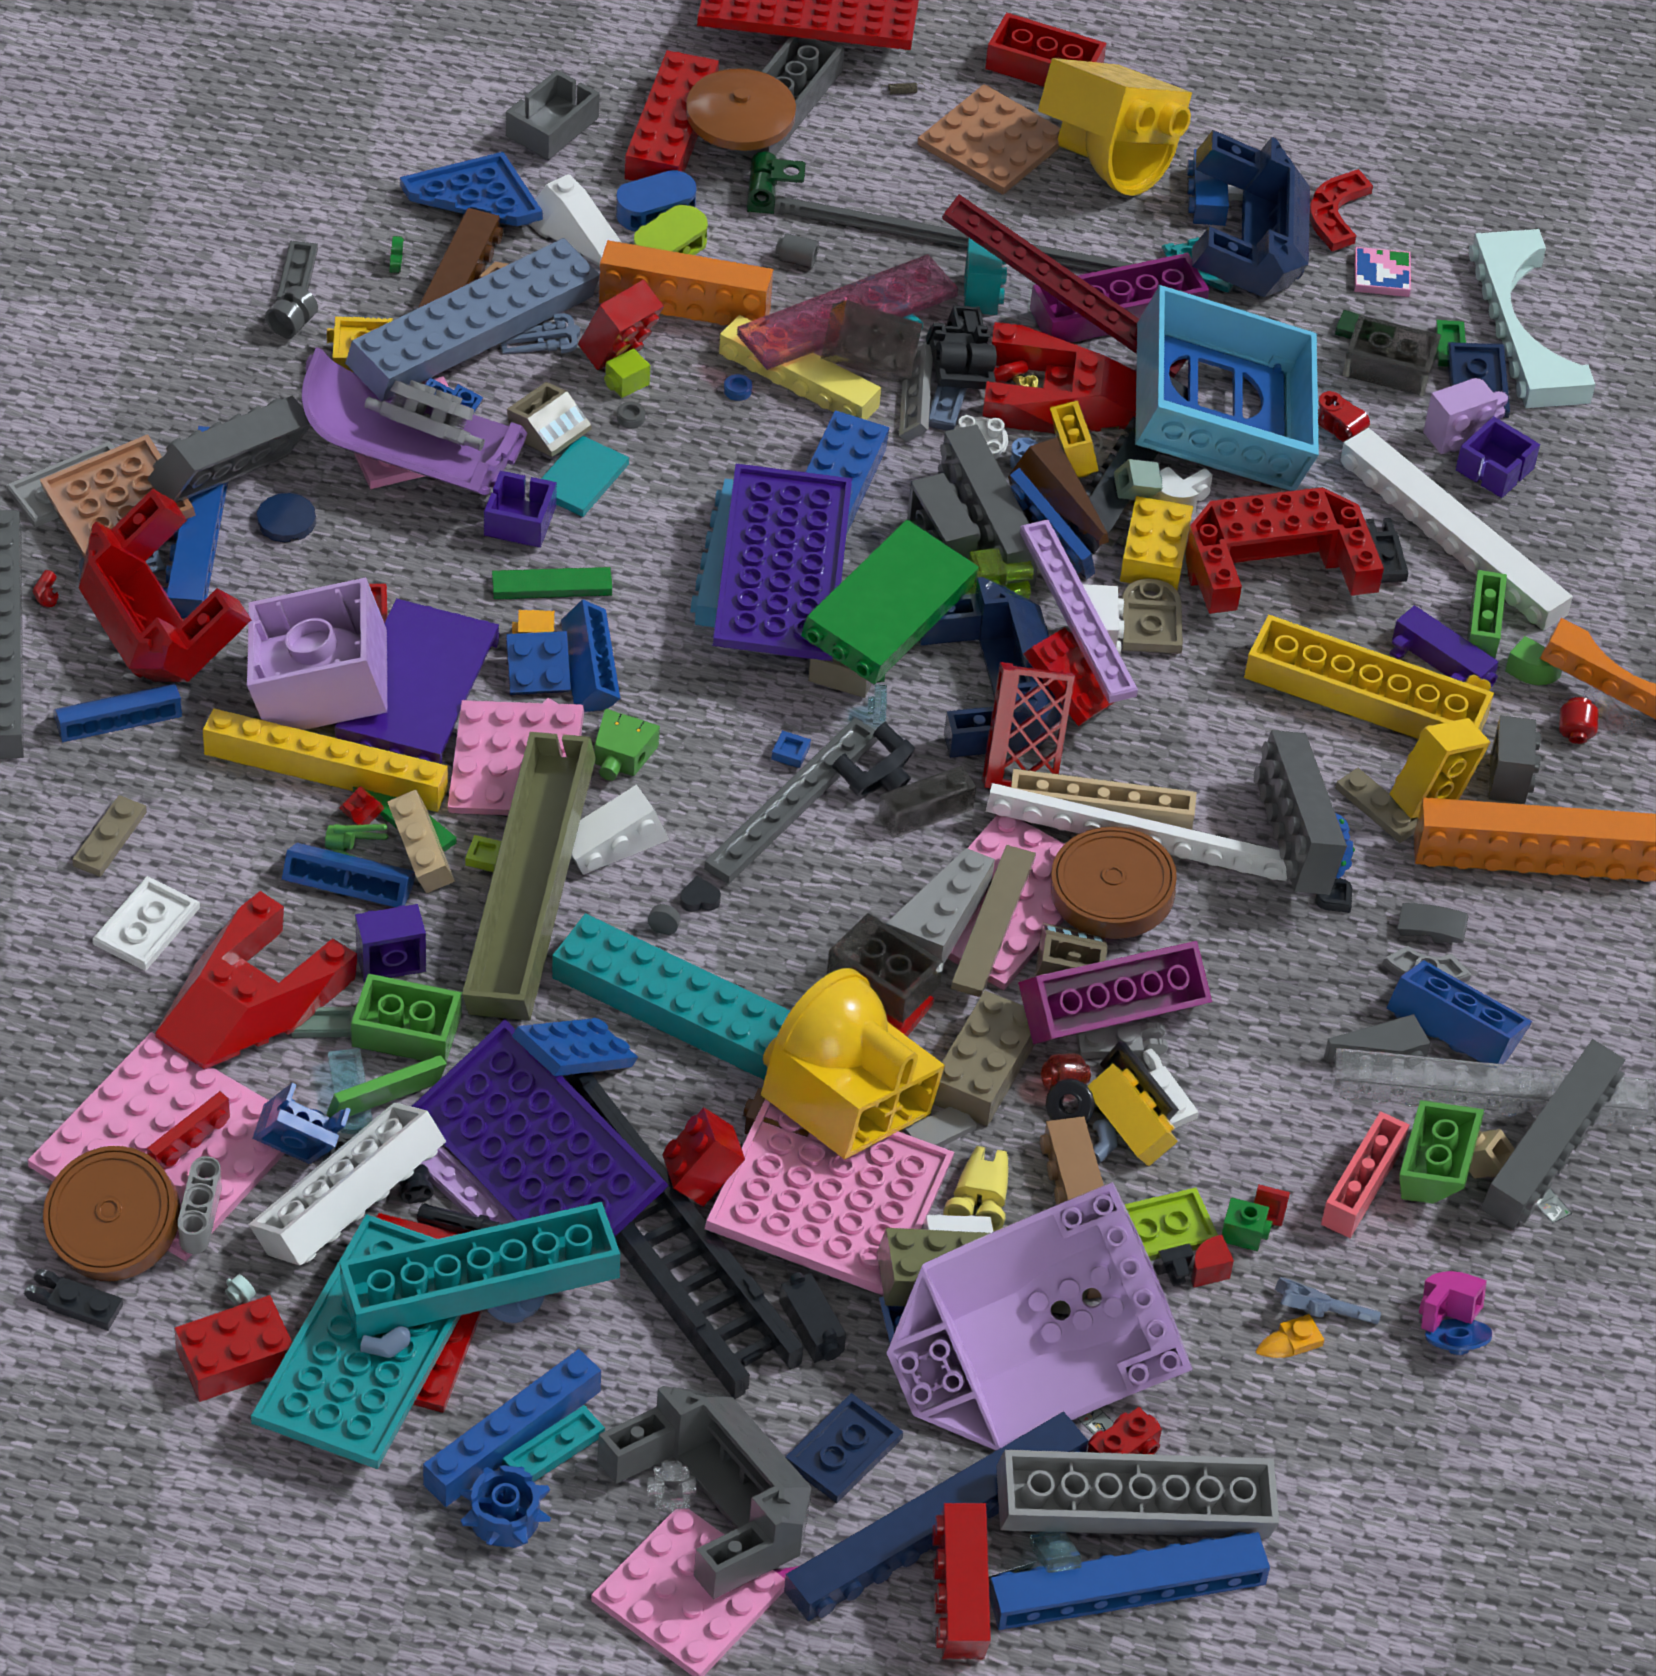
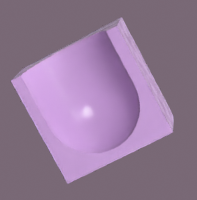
[247,577,387,730]

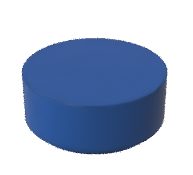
[724,374,752,401]

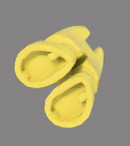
[943,1146,1008,1232]

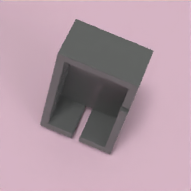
[506,70,600,160]

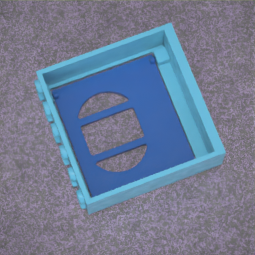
[1135,285,1319,491]

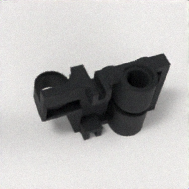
[926,306,997,389]

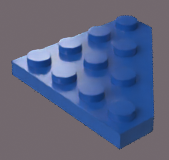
[400,152,543,226]

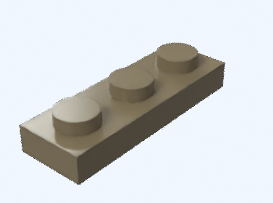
[1335,768,1418,843]
[72,795,147,877]

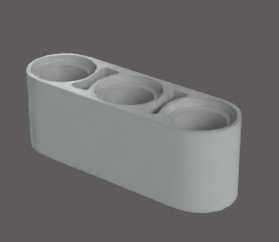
[178,1156,222,1254]

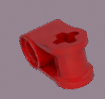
[1318,391,1370,442]

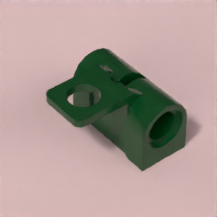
[747,151,806,214]

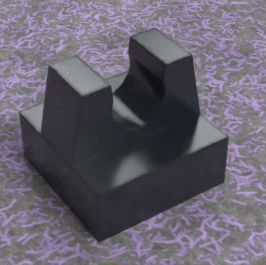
[1153,1243,1194,1286]

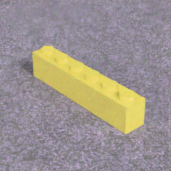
[719,315,881,420]

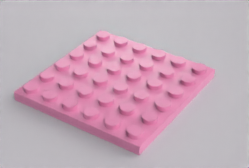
[28,1032,285,1261]
[705,1099,954,1296]

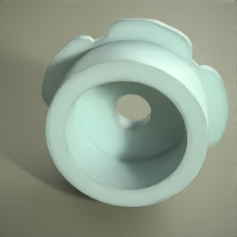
[225,1274,256,1305]

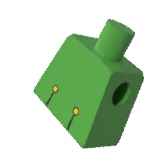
[594,709,660,781]

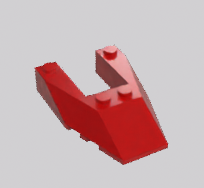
[982,322,1137,434]
[155,891,357,1070]

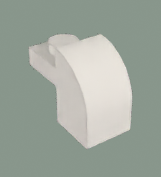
[1151,466,1213,514]

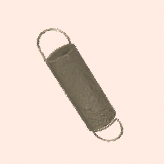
[881,82,925,95]

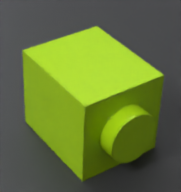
[604,349,651,398]

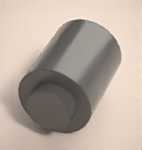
[775,233,819,268]

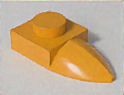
[1255,1314,1324,1358]

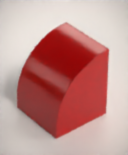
[1191,1235,1234,1288]

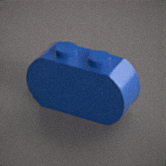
[616,170,696,232]

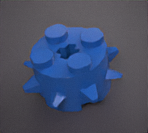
[460,1465,551,1548]

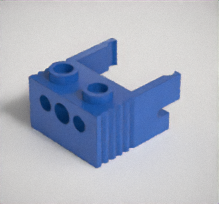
[252,1083,351,1164]

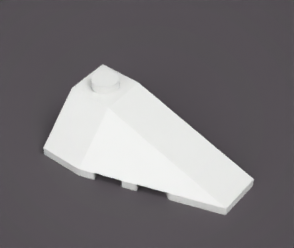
[529,174,622,267]

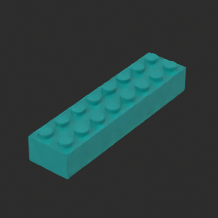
[552,913,790,1080]
[339,1202,620,1339]

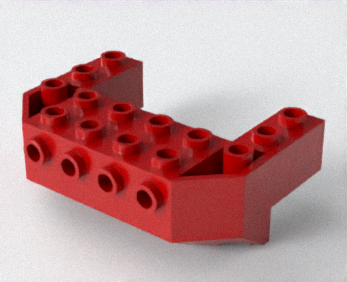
[1185,487,1384,614]
[78,489,252,682]

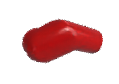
[993,359,1028,383]

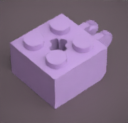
[1423,378,1508,454]

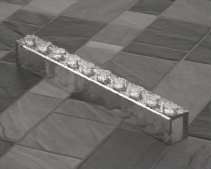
[1331,1048,1656,1129]

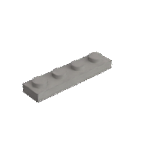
[899,343,932,442]

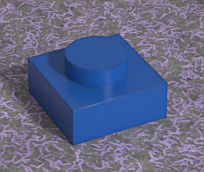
[771,730,811,768]

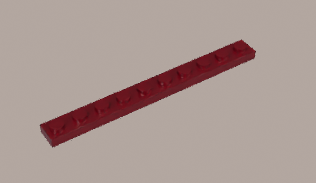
[942,194,1187,378]

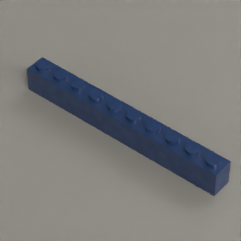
[784,1411,1088,1622]

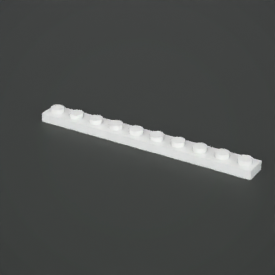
[985,783,1287,881]

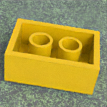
[1120,496,1193,591]
[1389,718,1491,819]

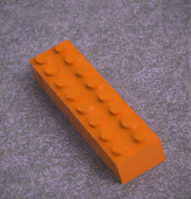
[1414,797,1656,882]

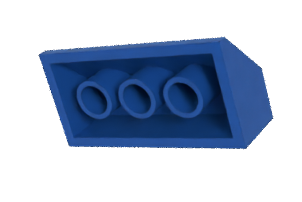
[1386,960,1532,1070]

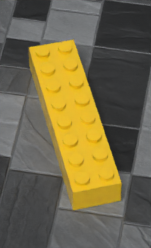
[1244,614,1494,739]

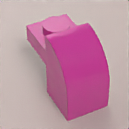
[1419,1271,1487,1333]

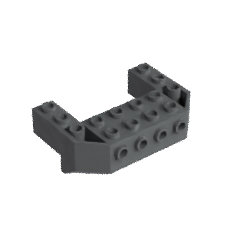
[597,1386,812,1599]

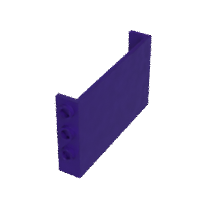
[335,598,499,764]

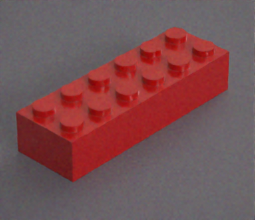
[624,50,719,181]

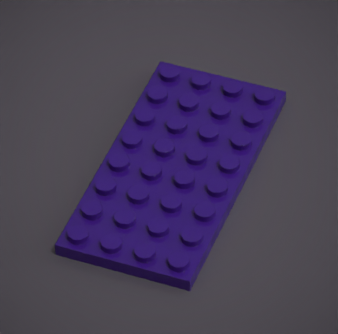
[712,463,852,661]
[411,1019,669,1237]

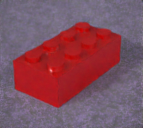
[985,12,1107,87]
[932,1503,991,1659]

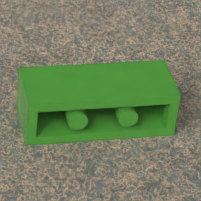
[1467,570,1507,659]

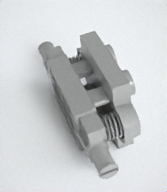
[365,380,485,451]

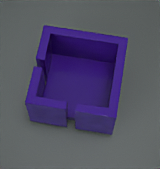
[1455,416,1540,498]
[484,470,557,548]

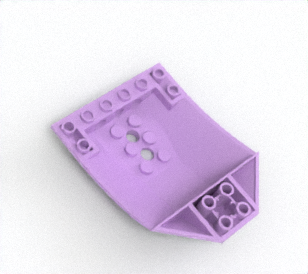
[887,1182,1192,1450]

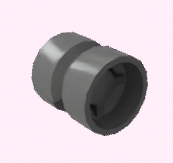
[265,285,318,339]

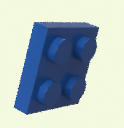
[506,631,571,695]

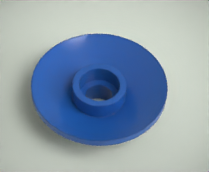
[1425,1319,1492,1355]

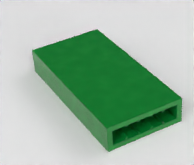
[801,520,979,685]

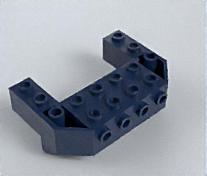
[1192,130,1310,297]
[919,577,1062,758]

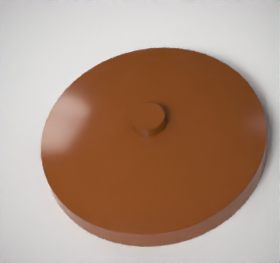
[686,69,796,151]

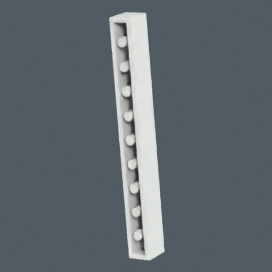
[1340,428,1573,631]

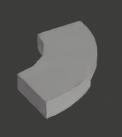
[1383,946,1471,983]

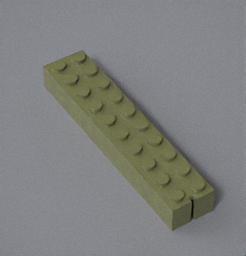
[462,731,596,1021]

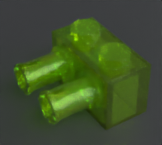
[966,548,1033,600]

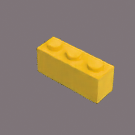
[1050,401,1099,477]
[1088,1064,1178,1166]

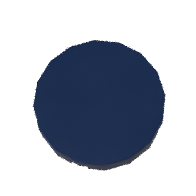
[257,493,316,543]

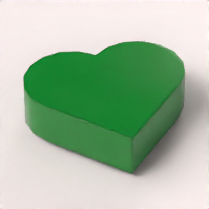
[389,236,404,274]

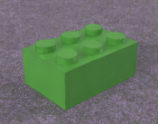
[351,974,462,1062]

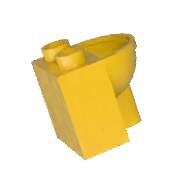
[1038,58,1192,196]
[761,968,945,1160]

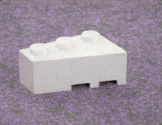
[571,784,669,875]

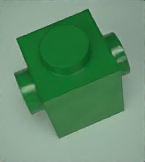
[1221,1197,1272,1252]

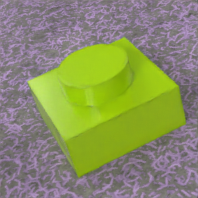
[465,835,502,872]

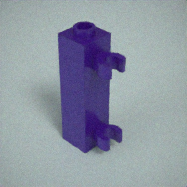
[1389,605,1499,689]

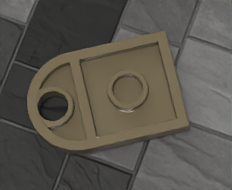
[1121,579,1183,654]

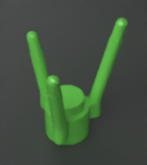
[325,824,388,857]

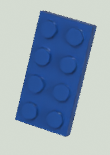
[1010,468,1096,580]
[512,1018,638,1076]

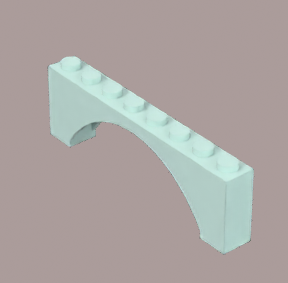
[1469,229,1595,408]

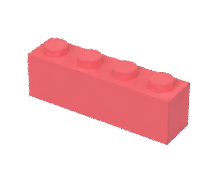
[1321,1111,1410,1238]

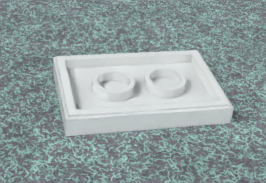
[92,876,200,971]

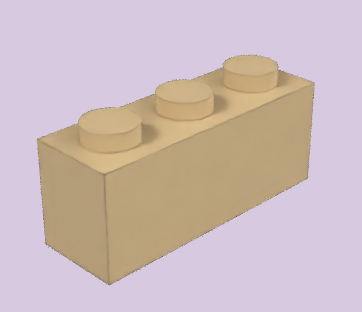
[388,790,455,893]

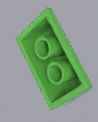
[1399,1100,1484,1204]

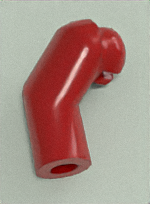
[32,570,59,608]

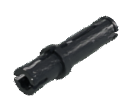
[417,1203,504,1233]

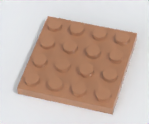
[917,84,1060,195]
[40,434,195,558]

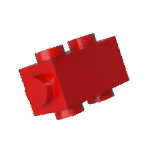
[1088,1407,1162,1455]

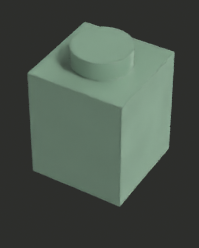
[1114,459,1163,500]

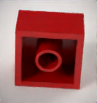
[662,1107,745,1207]

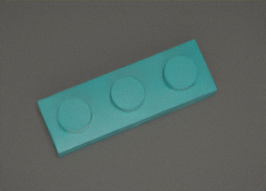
[502,1405,605,1482]

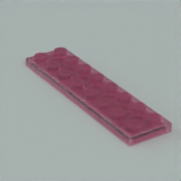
[737,254,959,370]

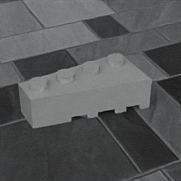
[883,848,995,970]

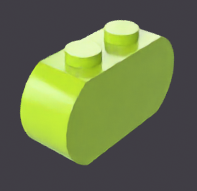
[634,205,708,255]

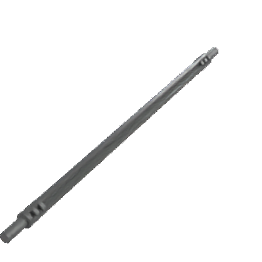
[757,195,1136,272]

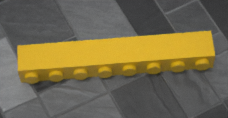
[203,708,448,812]

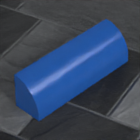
[561,599,621,712]
[53,684,182,743]
[281,843,416,907]

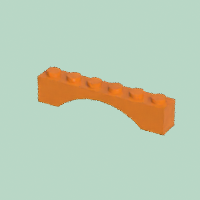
[1539,617,1656,720]

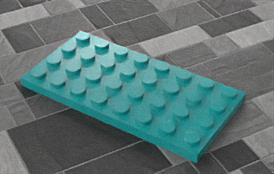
[251,1214,461,1469]

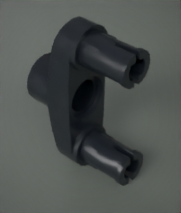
[832,722,916,797]

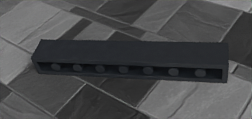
[1069,376,1188,554]

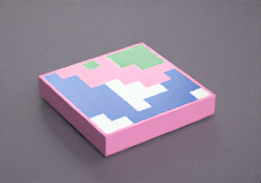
[1354,247,1411,297]

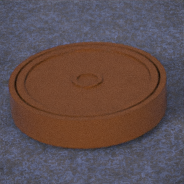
[1051,827,1177,939]
[43,1146,181,1281]

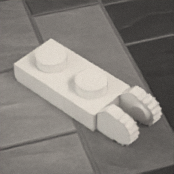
[1143,1049,1199,1128]

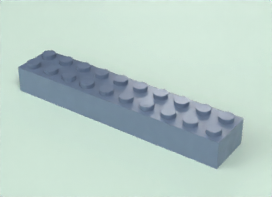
[345,238,600,402]

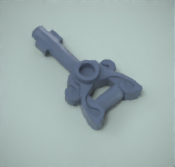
[1275,1277,1381,1324]

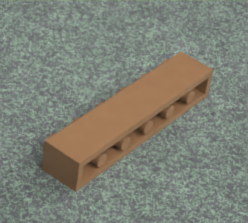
[1040,1117,1104,1299]

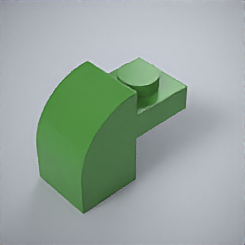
[1505,636,1562,685]

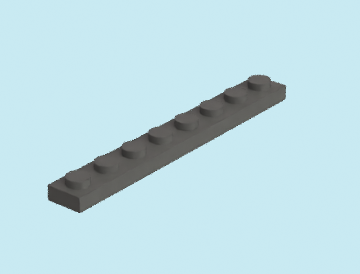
[704,718,878,884]

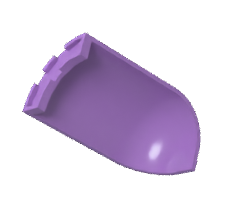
[302,347,528,495]

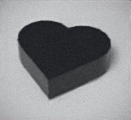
[680,876,721,912]
[1315,878,1352,913]

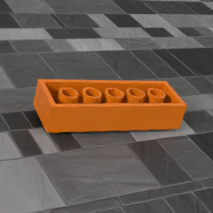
[599,240,773,328]

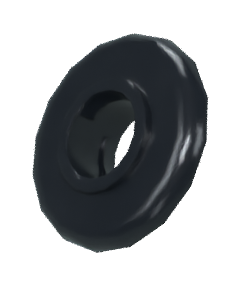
[1045,1078,1095,1123]

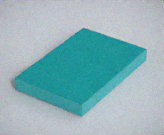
[541,436,630,517]

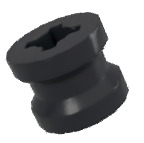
[398,1164,434,1204]

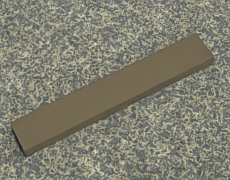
[951,845,1036,997]

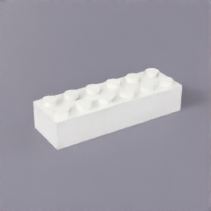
[248,1102,446,1266]

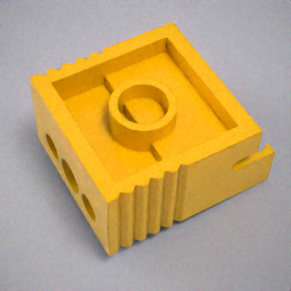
[327,316,393,373]

